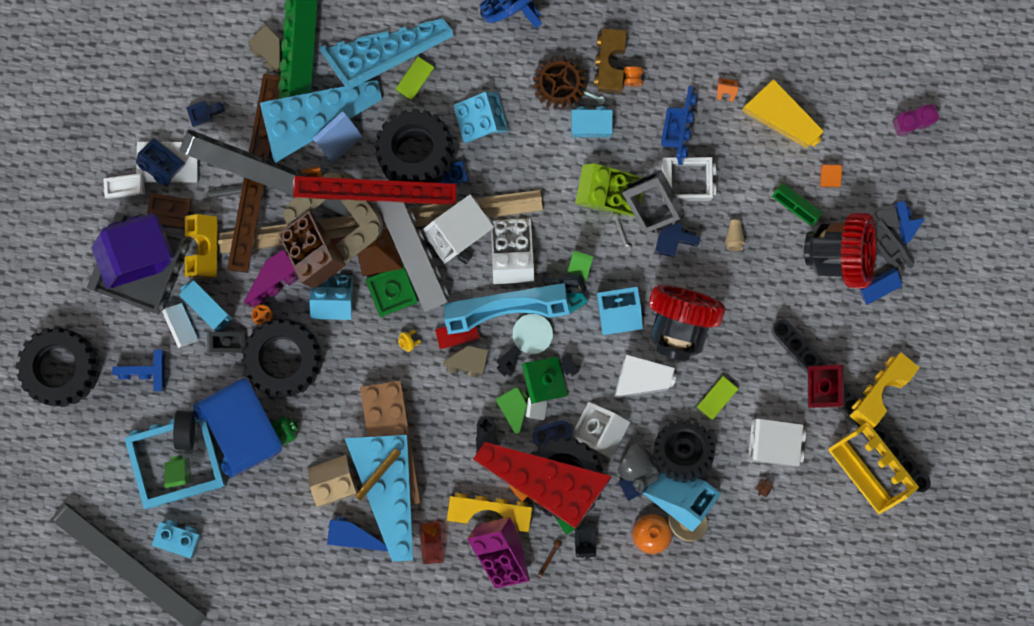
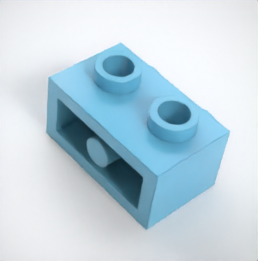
[151,519,201,558]

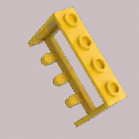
[828,422,919,515]

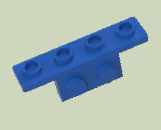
[661,86,698,165]

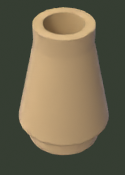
[725,220,745,251]

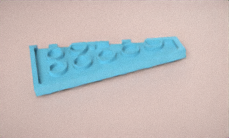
[319,18,454,90]
[260,80,382,164]
[345,435,413,562]

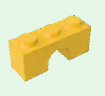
[185,214,218,279]

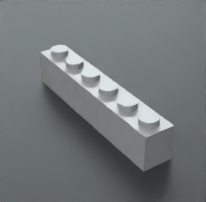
[376,202,449,312]

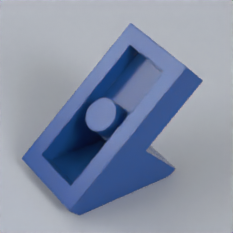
[894,201,925,245]

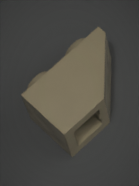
[248,25,282,74]
[443,346,488,378]

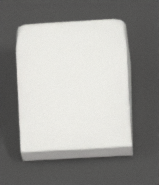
[526,397,547,420]

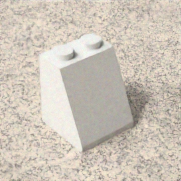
[421,195,494,264]
[614,355,677,398]
[748,419,806,466]

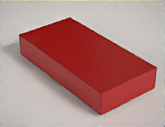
[435,326,479,350]

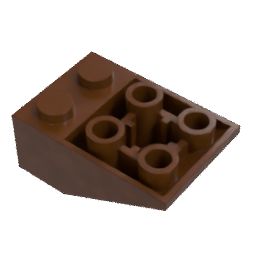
[278,211,346,289]

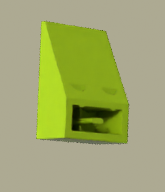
[575,163,643,217]

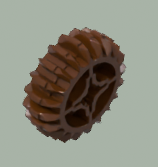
[533,56,587,110]

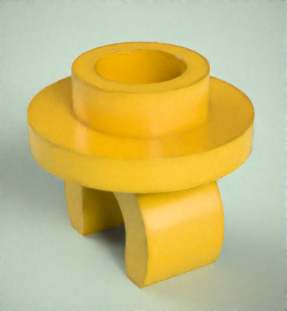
[398,330,421,352]

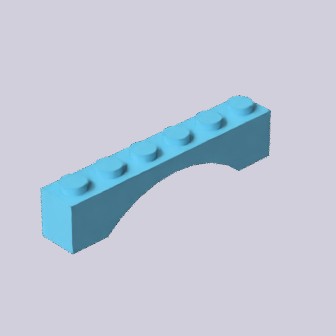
[444,283,570,335]

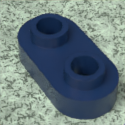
[532,420,572,446]

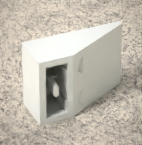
[491,218,534,284]

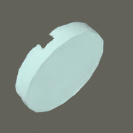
[513,314,553,354]

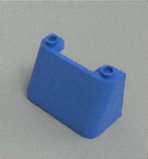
[193,378,282,479]

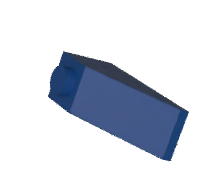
[327,516,388,551]

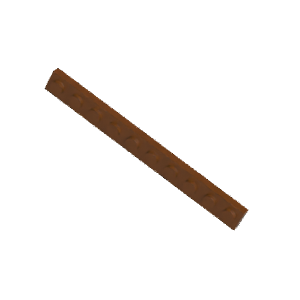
[227,74,281,273]

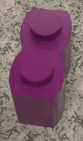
[893,104,940,136]

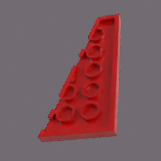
[473,442,612,529]

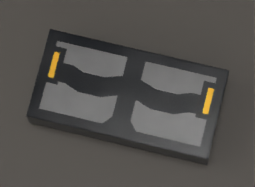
[542,273,587,293]

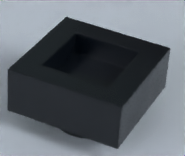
[560,354,579,377]

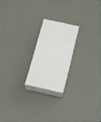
[104,173,145,199]
[162,303,198,348]

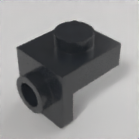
[575,525,596,559]

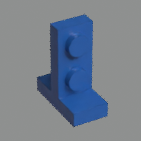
[112,350,165,392]

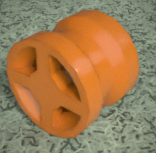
[623,67,644,87]
[251,305,273,326]

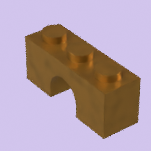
[594,29,626,94]

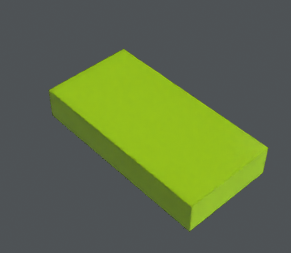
[395,57,435,101]
[696,376,738,420]

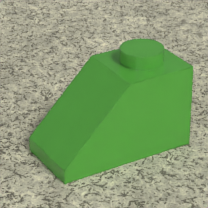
[567,251,593,283]
[495,387,528,435]
[164,455,193,488]

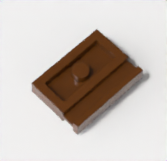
[147,193,192,229]

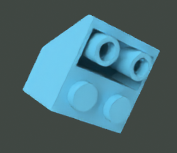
[309,274,354,320]
[596,287,643,336]

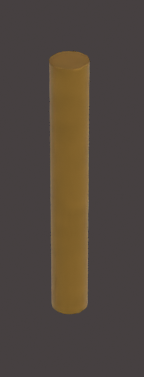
[355,448,401,501]

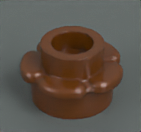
[756,478,774,497]

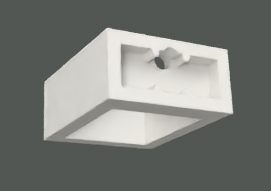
[662,157,716,201]

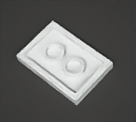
[136,142,198,183]

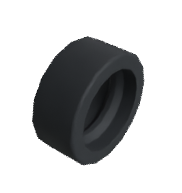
[173,411,195,450]

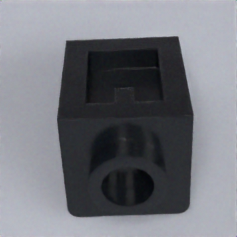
[496,345,520,377]

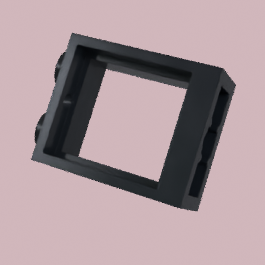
[622,170,684,234]

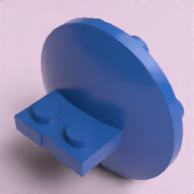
[479,0,542,28]

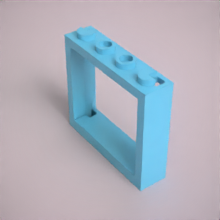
[124,417,226,509]

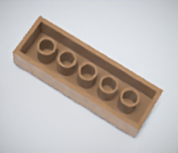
[360,381,421,505]

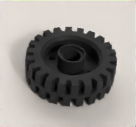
[654,420,715,483]

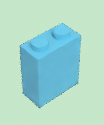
[179,280,233,332]

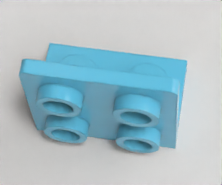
[453,92,509,143]

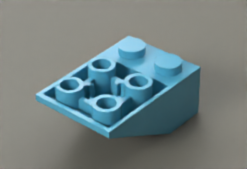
[643,471,721,532]

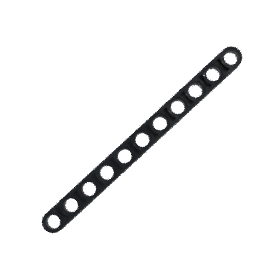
[771,320,931,493]

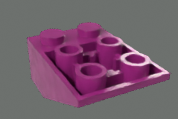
[243,250,299,308]
[467,517,530,589]

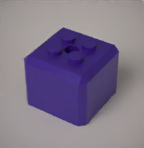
[91,213,174,289]

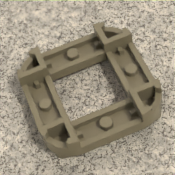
[283,171,383,264]

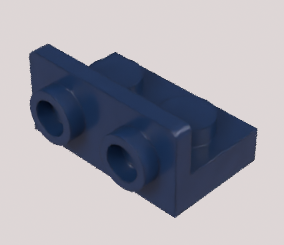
[136,138,185,187]

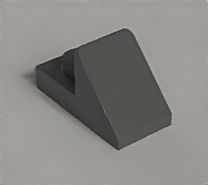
[207,332,245,355]

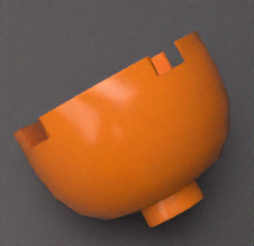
[632,513,673,554]

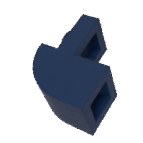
[654,223,701,258]

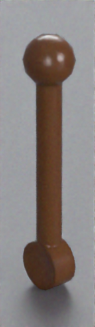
[537,539,562,579]

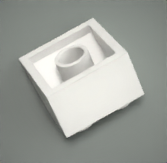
[570,402,630,459]

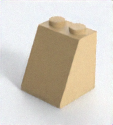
[307,455,359,507]

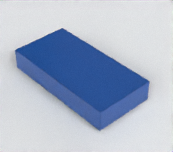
[860,268,902,305]

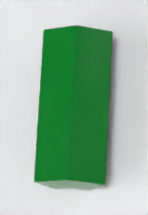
[771,182,823,227]

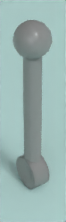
[612,213,632,253]

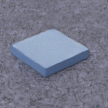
[312,111,363,164]

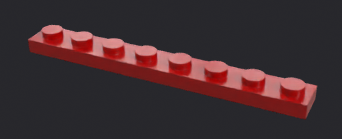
[293,176,456,205]

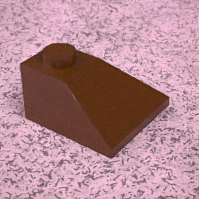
[357,229,402,277]

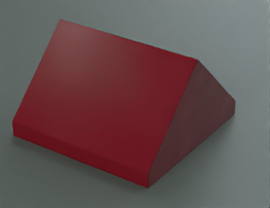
[808,365,844,408]

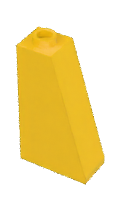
[742,79,824,149]

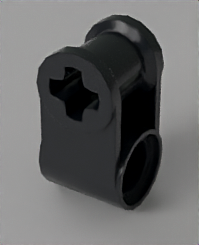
[476,416,497,454]

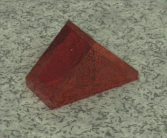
[420,521,444,565]

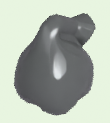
[617,444,660,494]

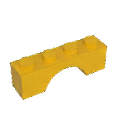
[849,352,920,428]
[447,493,532,532]

